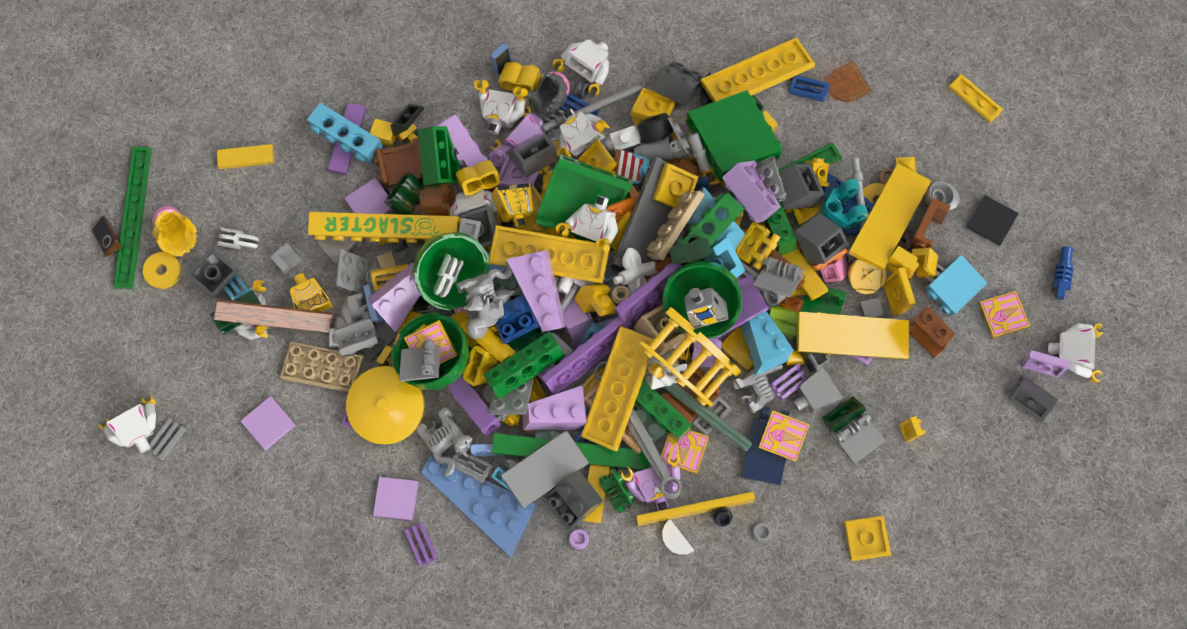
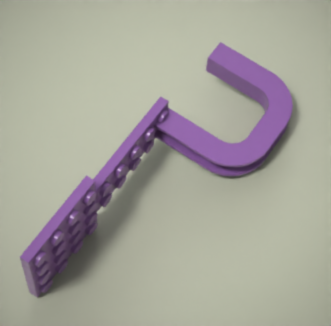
[448,263,682,437]

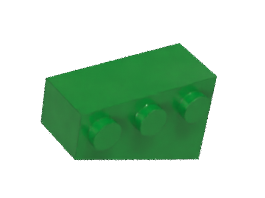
[418,126,461,186]

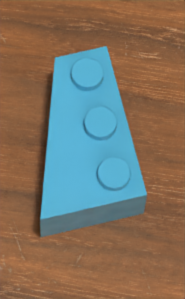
[687,186,745,250]
[740,311,793,375]

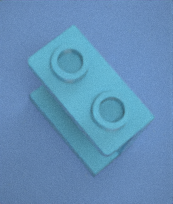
[924,255,987,316]

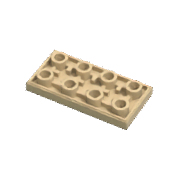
[646,191,705,260]
[280,342,364,393]

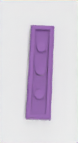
[328,103,367,175]

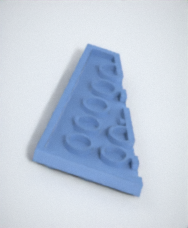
[421,455,536,558]

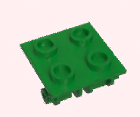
[800,286,847,315]
[599,469,634,513]

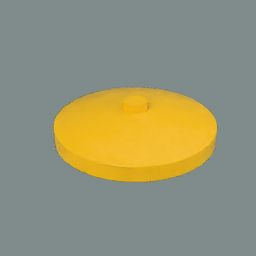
[346,366,425,445]

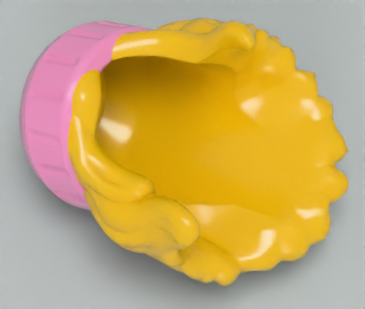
[152,206,197,257]

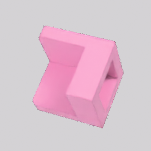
[820,254,850,283]

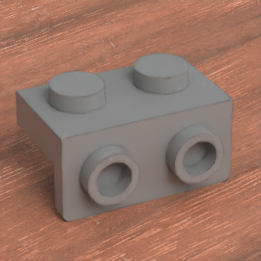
[334,317,378,356]

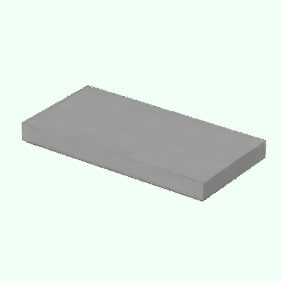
[501,431,589,509]

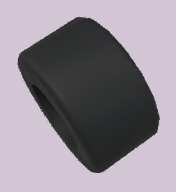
[637,113,674,143]

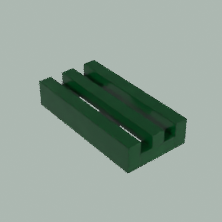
[822,396,866,433]

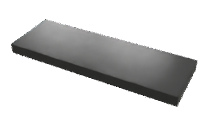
[612,157,673,278]

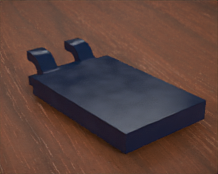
[742,407,789,486]

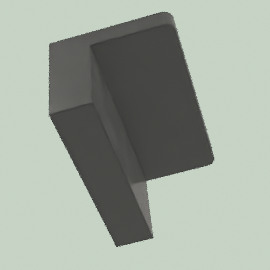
[1009,377,1058,422]

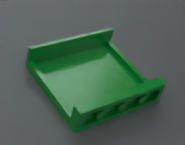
[685,90,783,182]
[536,154,633,243]

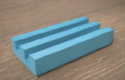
[224,275,250,300]

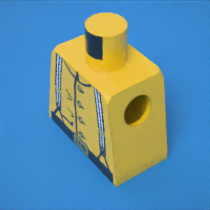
[491,183,533,229]

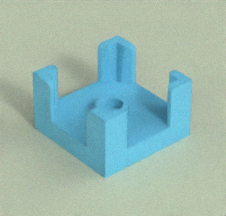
[699,237,746,278]

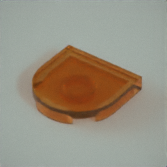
[828,61,872,103]

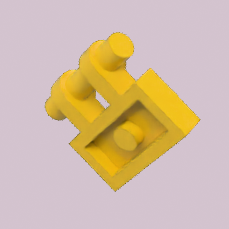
[735,221,781,270]

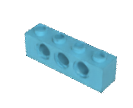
[307,103,383,164]

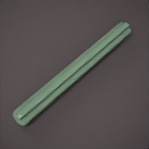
[663,383,752,451]

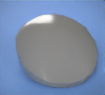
[924,181,960,211]

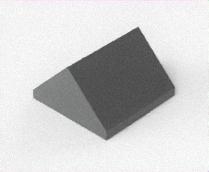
[458,206,501,248]
[185,247,239,299]

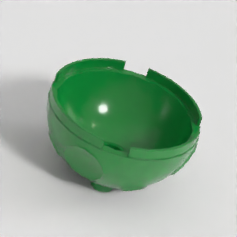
[412,232,489,310]
[663,260,743,338]
[392,313,469,391]

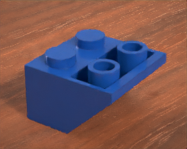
[496,294,539,344]

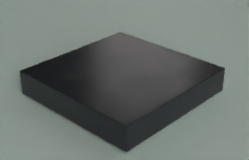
[966,195,1019,246]

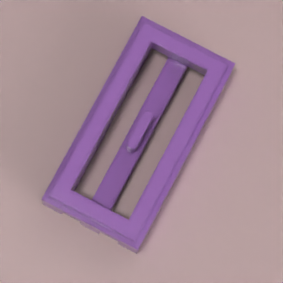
[769,363,809,401]
[404,522,438,567]

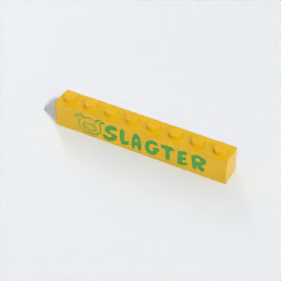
[308,212,462,244]

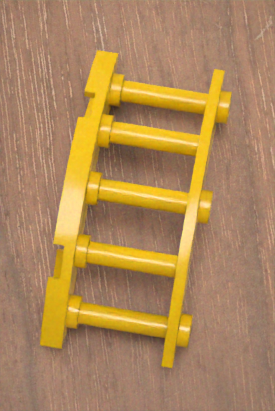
[639,307,741,407]

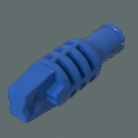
[1053,246,1074,300]

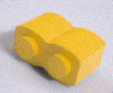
[498,62,542,92]
[456,160,500,196]
[886,246,919,280]
[463,345,498,386]

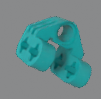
[818,179,868,230]

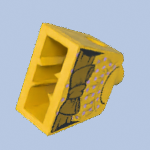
[290,273,333,312]

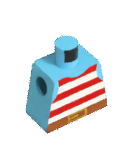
[613,149,650,186]

